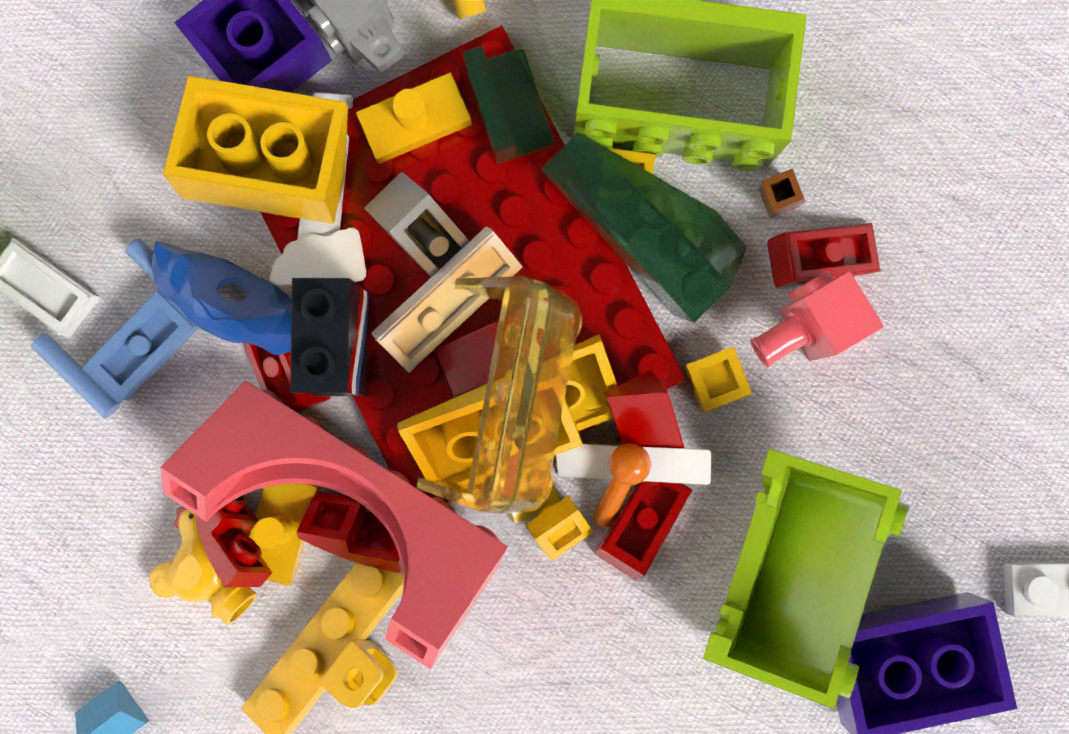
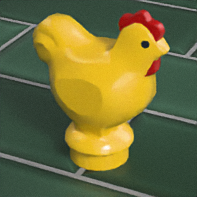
[149,507,258,625]

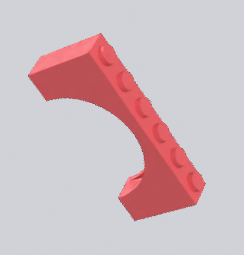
[160,380,508,670]

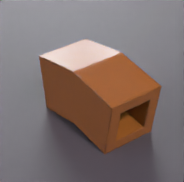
[759,168,806,218]

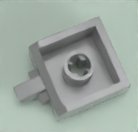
[292,0,404,74]

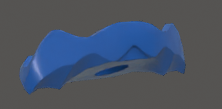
[152,241,292,355]

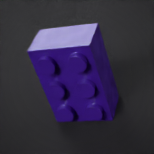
[836,592,1017,734]

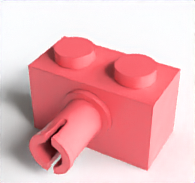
[750,271,884,368]

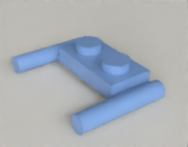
[31,239,199,419]

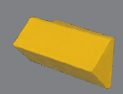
[397,335,617,497]

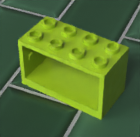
[573,0,807,171]

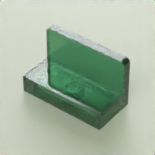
[462,46,554,164]

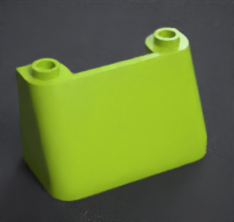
[703,448,909,709]

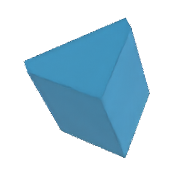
[75,680,149,734]

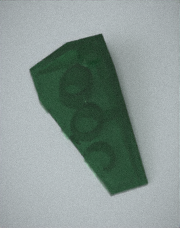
[540,132,747,323]

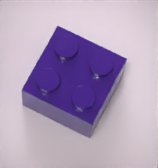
[174,0,333,93]

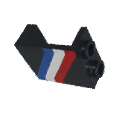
[290,278,370,397]

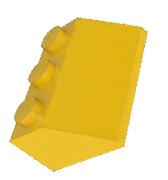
[163,76,348,224]

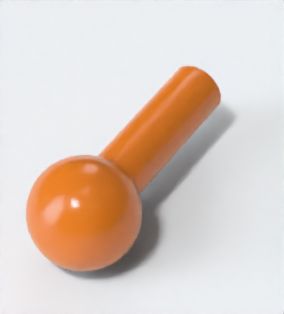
[593,443,651,527]

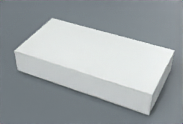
[0,238,100,338]

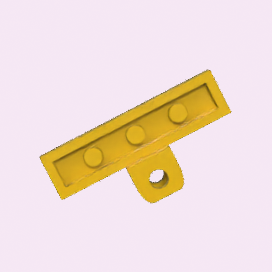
[241,562,403,734]

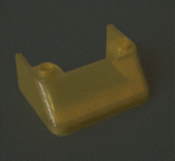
[416,276,582,514]

